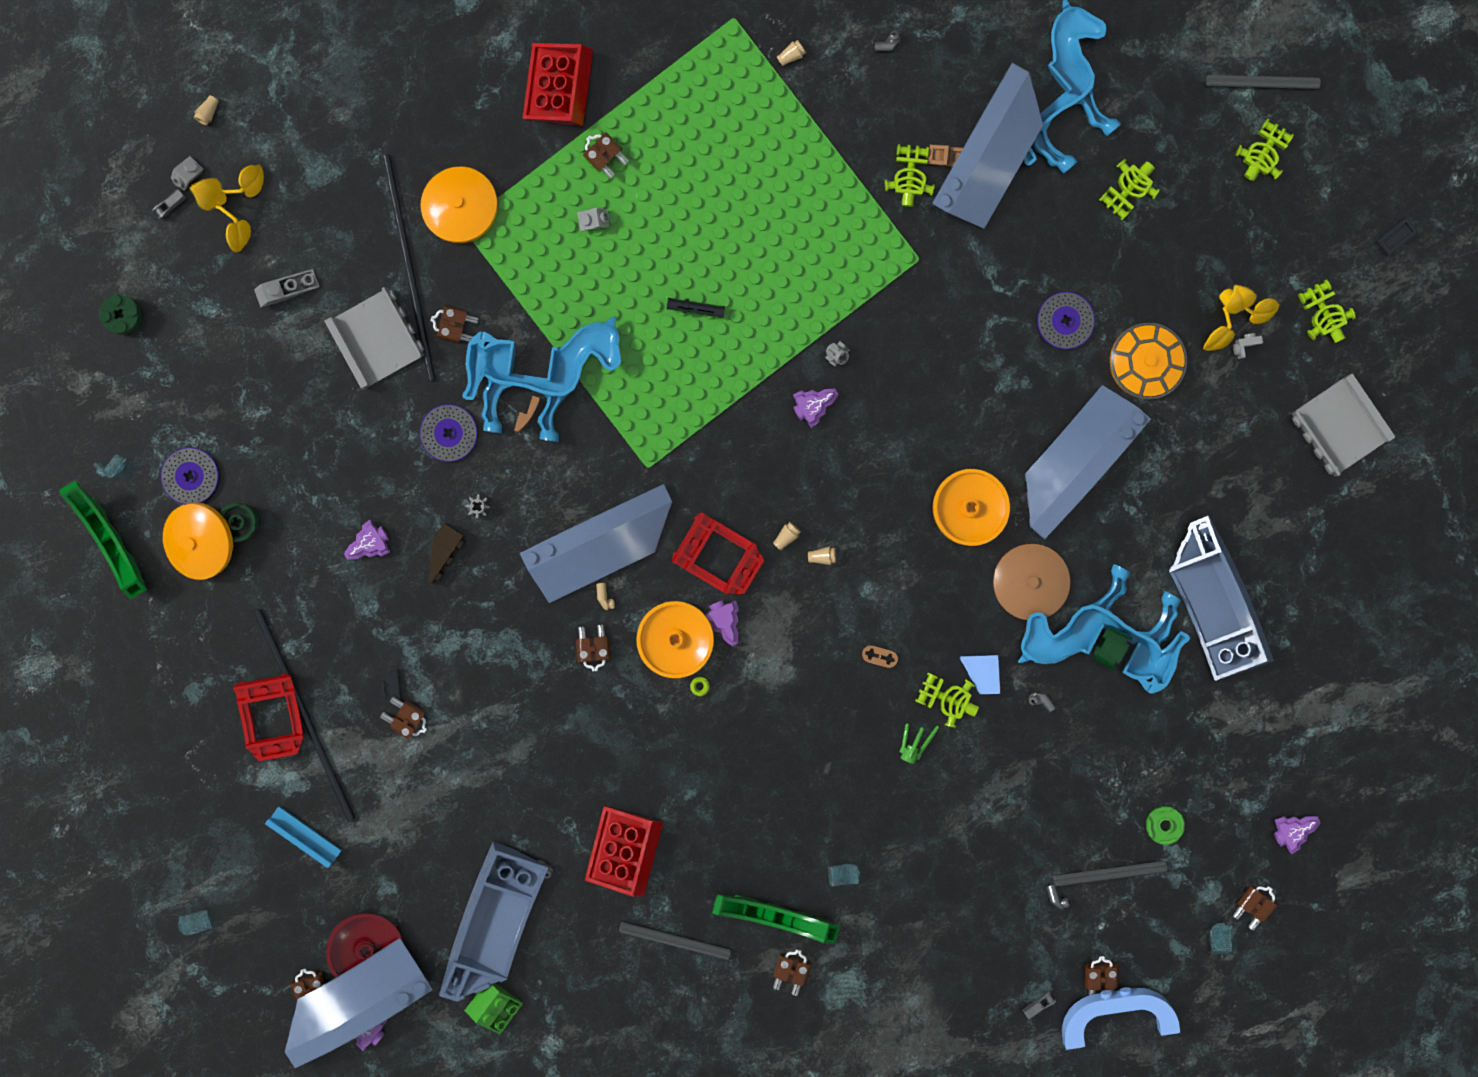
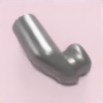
[875,31,900,52]
[1028,692,1056,712]
[1046,885,1071,910]

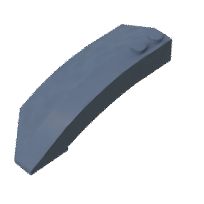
[932,62,1043,228]
[1025,385,1151,539]
[520,484,673,603]
[1169,516,1274,681]
[439,842,549,1002]
[285,938,432,1068]

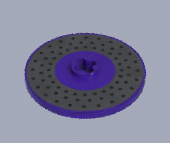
[1037,292,1095,349]
[420,404,477,462]
[161,447,219,505]

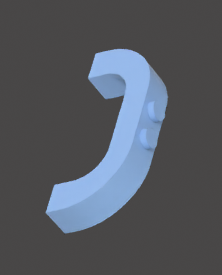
[1062,987,1180,1050]

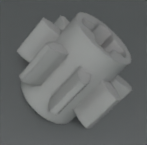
[825,341,850,367]
[466,494,490,518]

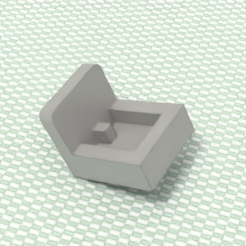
[171,156,204,191]
[577,208,610,232]
[1233,333,1263,359]

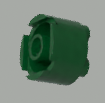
[99,295,143,335]
[220,503,259,542]
[1092,626,1133,671]

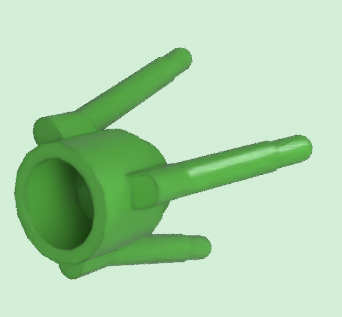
[899,723,939,764]

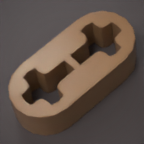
[862,645,898,668]

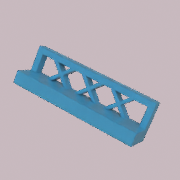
[265,806,342,868]

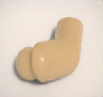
[596,583,615,610]

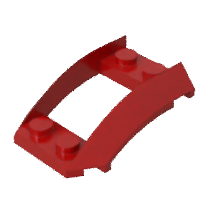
[672,512,764,594]
[233,673,303,761]

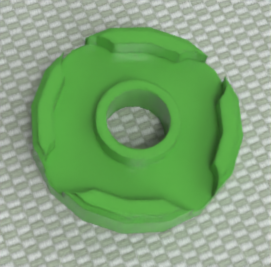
[1146,806,1185,845]

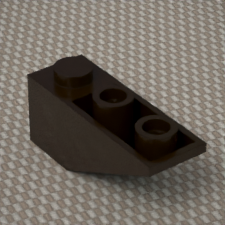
[428,523,465,584]

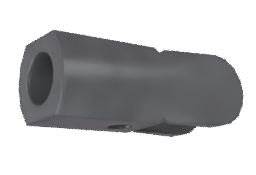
[152,189,186,220]
[1022,990,1057,1020]

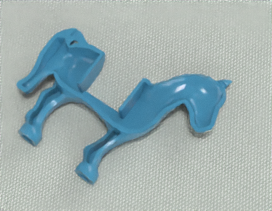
[1024,0,1121,174]
[462,316,621,442]
[1018,564,1190,693]

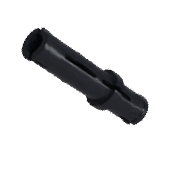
[666,297,725,318]

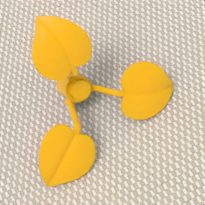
[190,164,264,253]
[1203,285,1280,351]

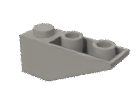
[254,269,319,308]

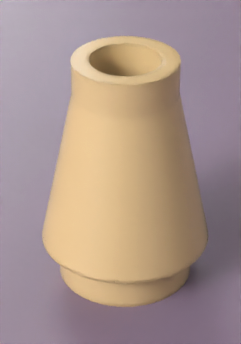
[777,40,806,66]
[194,95,219,125]
[773,522,801,550]
[808,546,836,565]

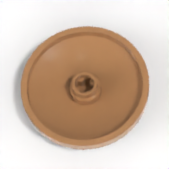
[993,544,1070,620]

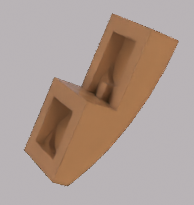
[928,145,963,167]
[514,396,541,432]

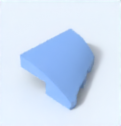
[960,655,1000,694]

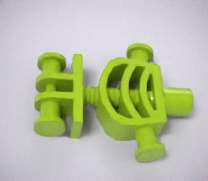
[1236,118,1294,181]
[885,144,935,207]
[1099,159,1160,220]
[1298,280,1356,343]
[915,673,979,728]

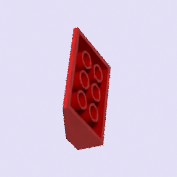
[523,43,593,126]
[585,806,663,897]

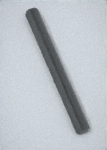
[1206,75,1321,89]
[1053,861,1167,886]
[619,922,731,960]

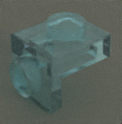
[93,454,126,478]
[828,864,859,886]
[178,910,211,935]
[1210,923,1232,954]

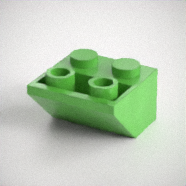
[464,983,523,1034]

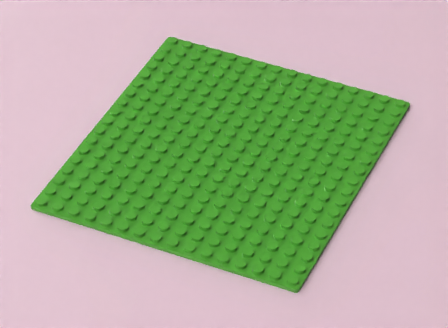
[473,19,919,468]

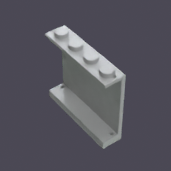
[324,287,425,389]
[1291,374,1395,477]

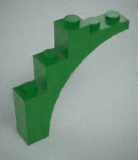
[59,481,147,600]
[712,894,840,944]

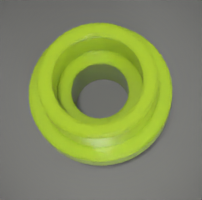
[690,677,710,696]

